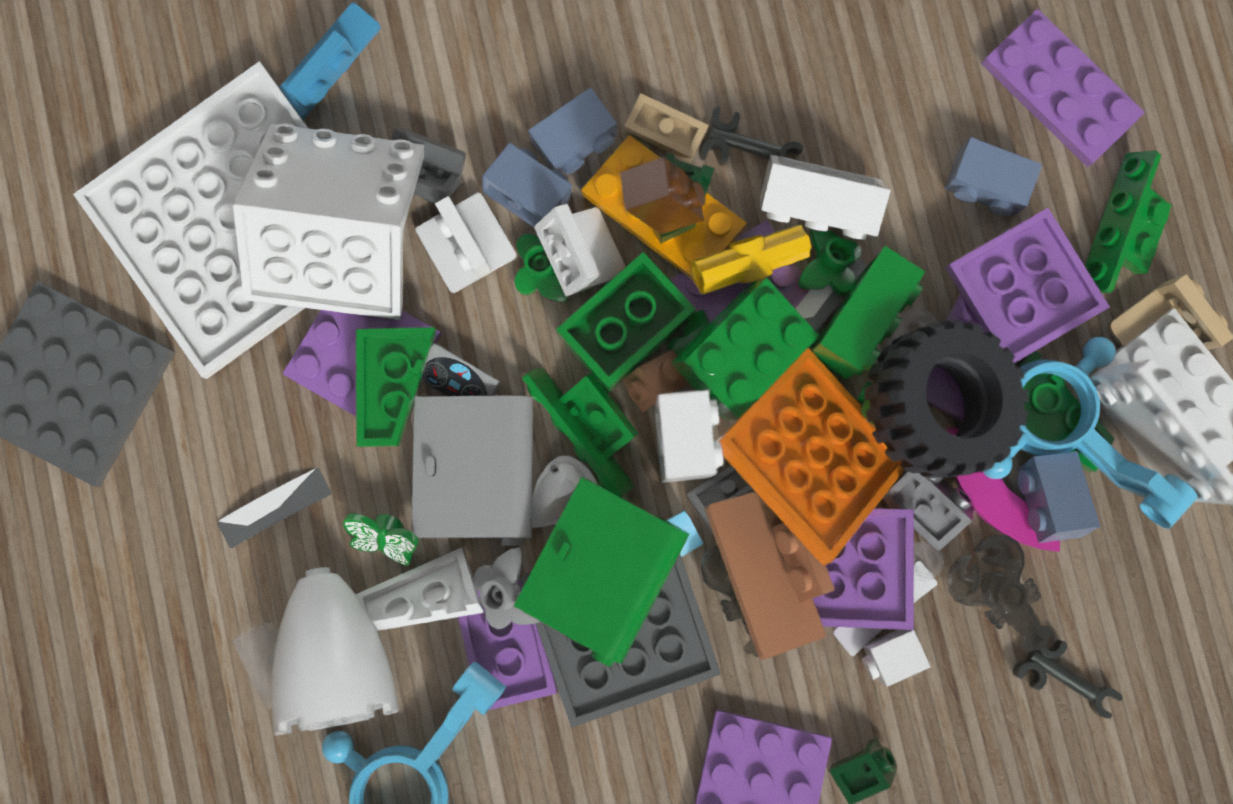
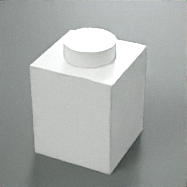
[862,629,930,687]

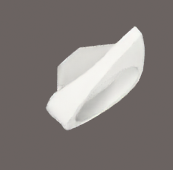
[532,456,598,528]

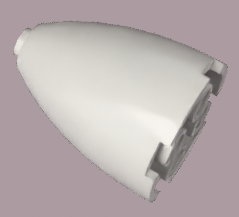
[271,567,399,735]

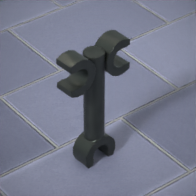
[700,106,803,166]
[1013,629,1123,719]

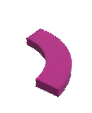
[944,428,1060,552]

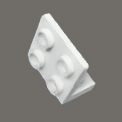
[534,204,626,296]

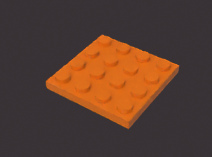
[717,348,904,565]

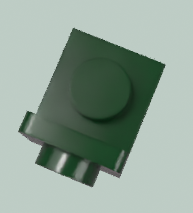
[829,737,897,804]

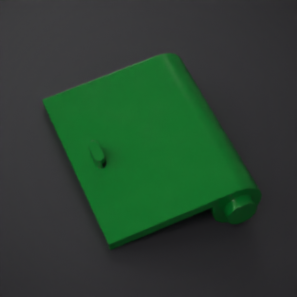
[513,477,690,667]

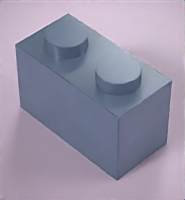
[528,87,617,175]
[945,137,1043,216]
[482,142,572,227]
[1017,452,1101,543]

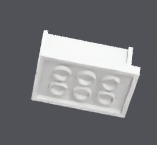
[233,123,424,320]
[1088,308,1233,505]

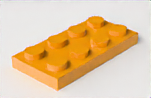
[581,135,747,281]

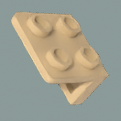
[1108,274,1233,350]

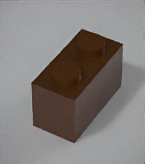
[620,157,706,234]

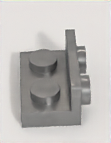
[882,471,974,551]

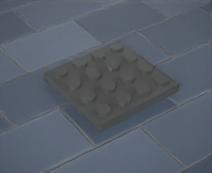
[0,281,176,487]
[520,554,721,728]

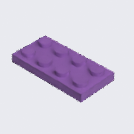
[981,9,1145,168]

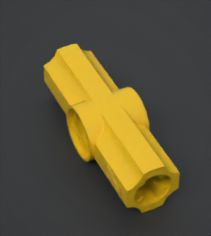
[691,225,811,294]

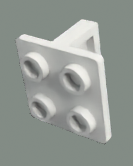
[415,193,517,293]

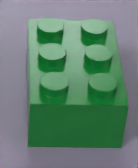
[811,246,925,380]
[556,252,696,393]
[671,278,819,420]

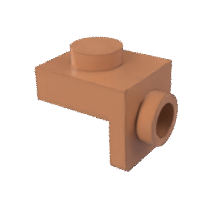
[623,349,689,412]

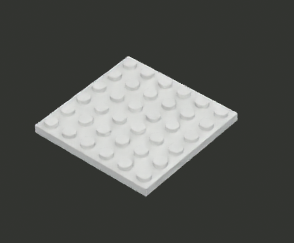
[73,62,309,379]

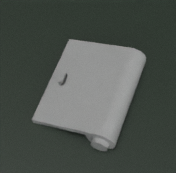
[412,396,533,546]

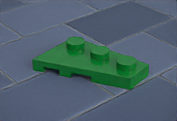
[356,327,437,448]
[1016,350,1115,473]

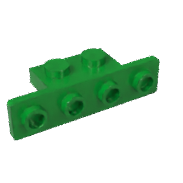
[1085,150,1172,293]
[522,367,639,497]

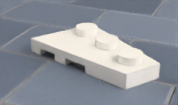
[356,547,484,631]

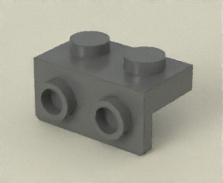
[392,127,466,203]

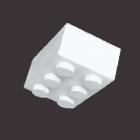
[759,154,891,240]
[654,390,723,483]

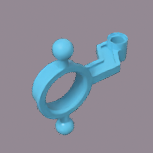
[983,337,1198,529]
[322,661,506,804]

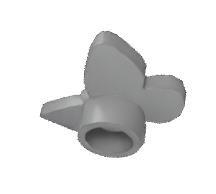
[474,547,540,629]

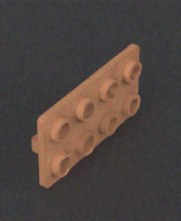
[705,491,835,660]

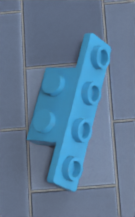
[279,3,381,120]

